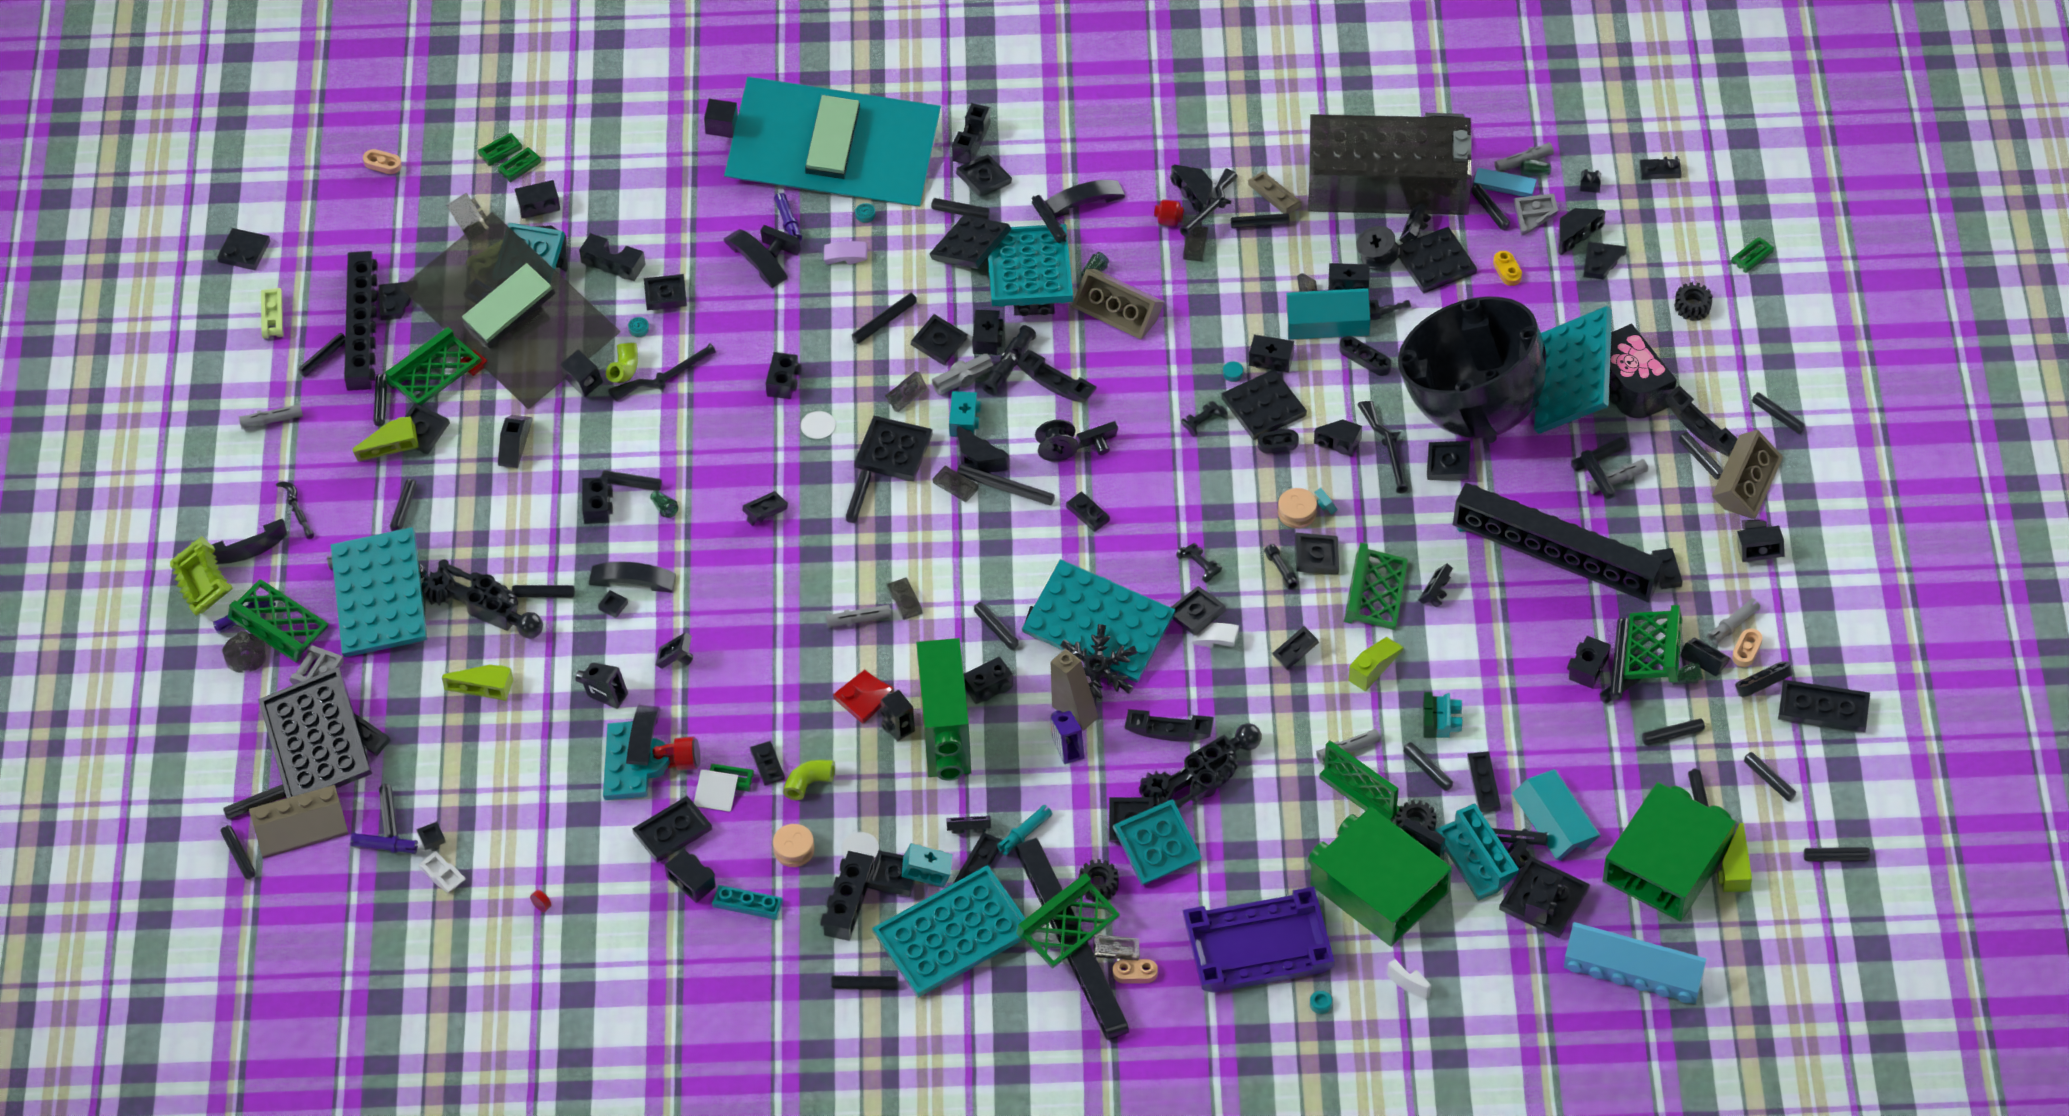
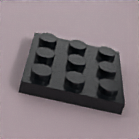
[929,215,1012,269]
[1398,226,1477,293]
[1221,369,1307,440]
[854,415,933,481]
[1499,856,1590,938]

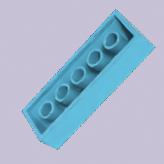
[1564,922,1707,1004]

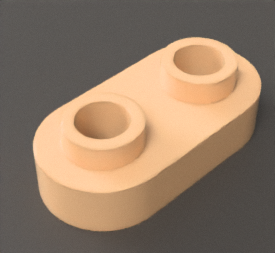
[363,149,402,174]
[1732,628,1762,667]
[1113,959,1158,983]

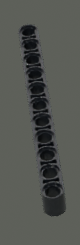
[1015,837,1129,1040]

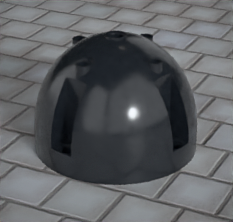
[1398,296,1546,443]

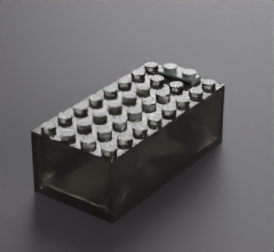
[1308,114,1472,215]

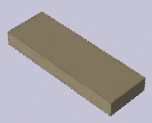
[1248,171,1302,214]

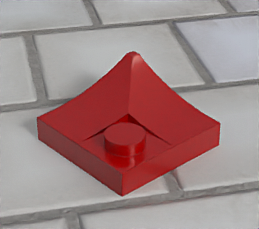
[833,669,894,724]

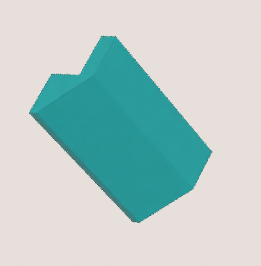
[1286,288,1370,340]
[1512,769,1601,861]
[1435,803,1519,901]

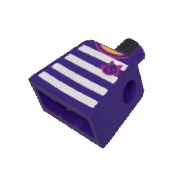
[1050,710,1085,764]

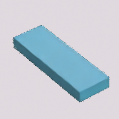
[1473,168,1536,197]

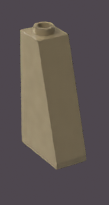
[1050,649,1098,731]

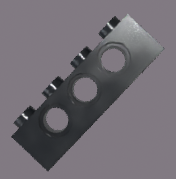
[820,851,874,941]

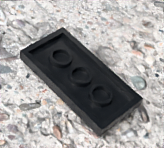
[1778,679,1870,733]

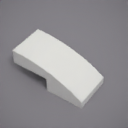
[1192,623,1239,648]
[419,851,465,893]
[1387,959,1431,999]

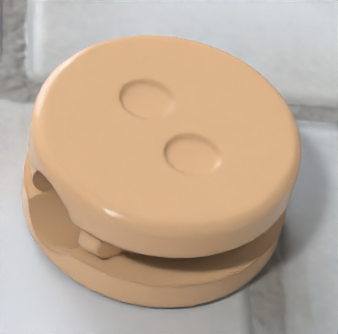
[1278,488,1317,528]
[773,824,815,867]

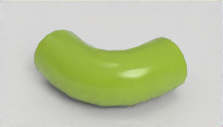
[606,343,638,383]
[783,759,836,800]

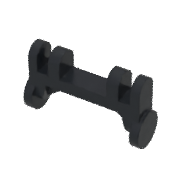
[1181,401,1228,437]
[1176,543,1222,583]

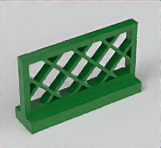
[385,327,481,405]
[1343,542,1408,630]
[227,579,329,663]
[1624,605,1683,682]
[1319,740,1400,822]
[1016,873,1120,969]

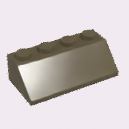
[1071,269,1165,339]
[1712,430,1783,519]
[249,785,349,858]

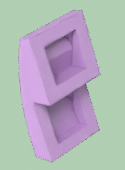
[824,241,868,265]

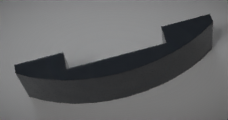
[1045,180,1125,218]
[723,229,788,288]
[1017,349,1097,402]
[1665,385,1738,455]
[211,518,287,564]
[589,562,676,593]
[626,705,660,766]
[1124,709,1214,741]

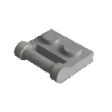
[289,646,344,685]

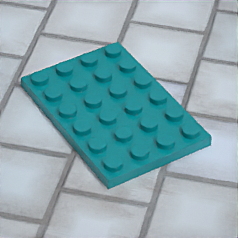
[988,224,1073,307]
[1534,305,1612,434]
[330,527,428,658]
[1022,559,1175,683]
[872,865,1026,998]

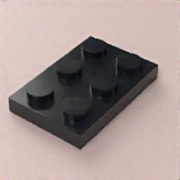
[632,796,712,863]

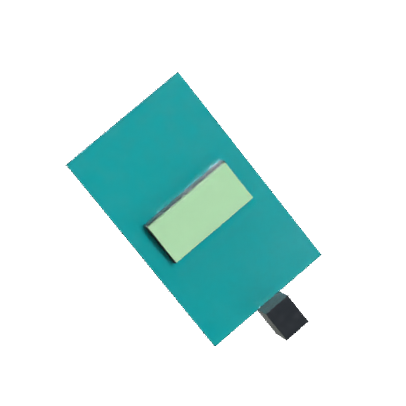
[704,76,941,207]

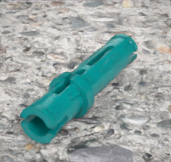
[997,805,1053,855]

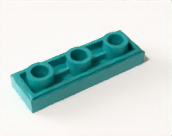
[712,885,783,920]

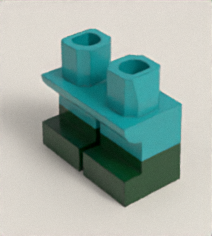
[1423,692,1462,738]

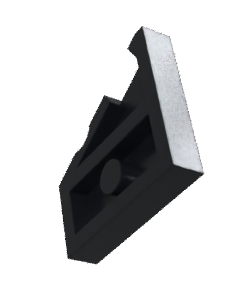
[1583,241,1627,280]
[379,281,419,321]

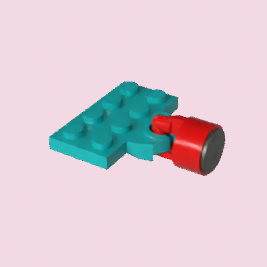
[603,721,700,800]

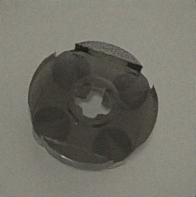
[222,631,266,673]

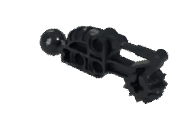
[421,559,543,639]
[1139,723,1262,809]

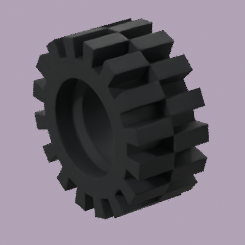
[1674,282,1713,321]
[1396,800,1436,831]
[1079,859,1119,902]

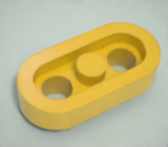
[1493,251,1522,286]

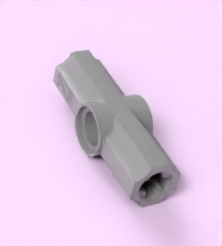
[932,354,994,395]

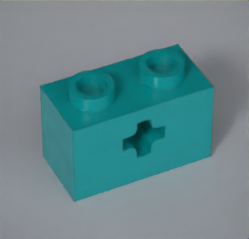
[949,391,981,437]
[902,843,953,888]

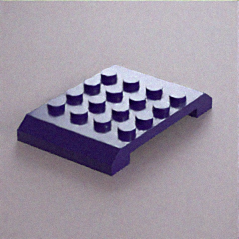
[1183,887,1335,993]

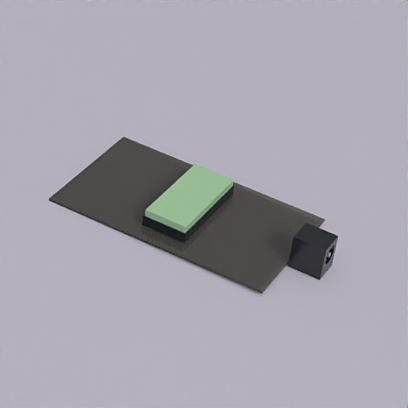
[400,212,621,409]

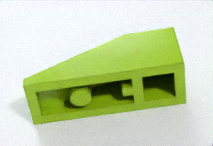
[352,417,418,462]
[1348,637,1404,692]
[442,664,513,701]
[1717,823,1752,892]

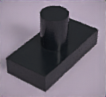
[760,225,801,258]
[1076,421,1118,455]
[655,632,693,669]

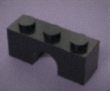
[952,103,991,164]
[579,233,646,281]

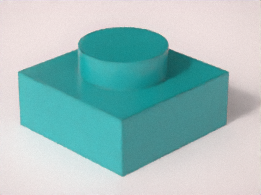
[1314,487,1338,515]

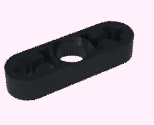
[1339,336,1392,376]
[1735,661,1793,697]

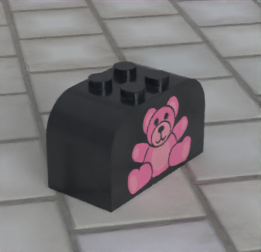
[1609,323,1677,419]

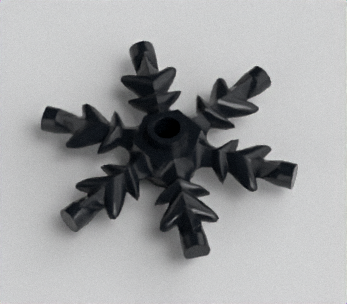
[1060,624,1138,707]

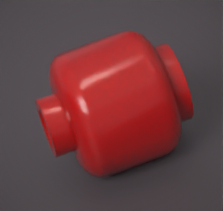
[1154,199,1184,227]

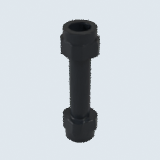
[1264,544,1299,589]

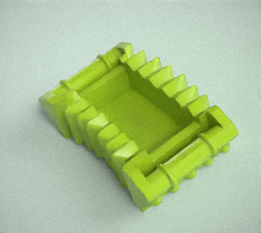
[170,536,233,616]

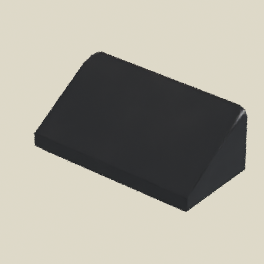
[1680,638,1731,676]

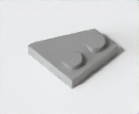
[1514,193,1558,235]

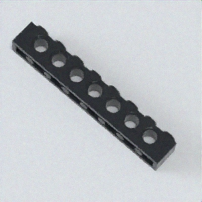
[344,251,378,391]

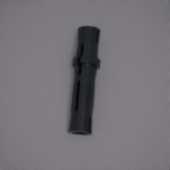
[1492,828,1548,846]

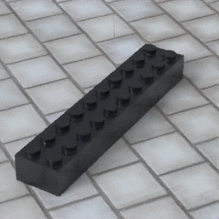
[1452,482,1663,603]

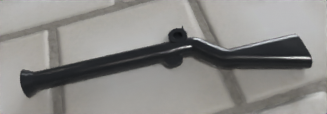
[1179,168,1238,237]
[607,343,716,401]
[1357,401,1408,494]

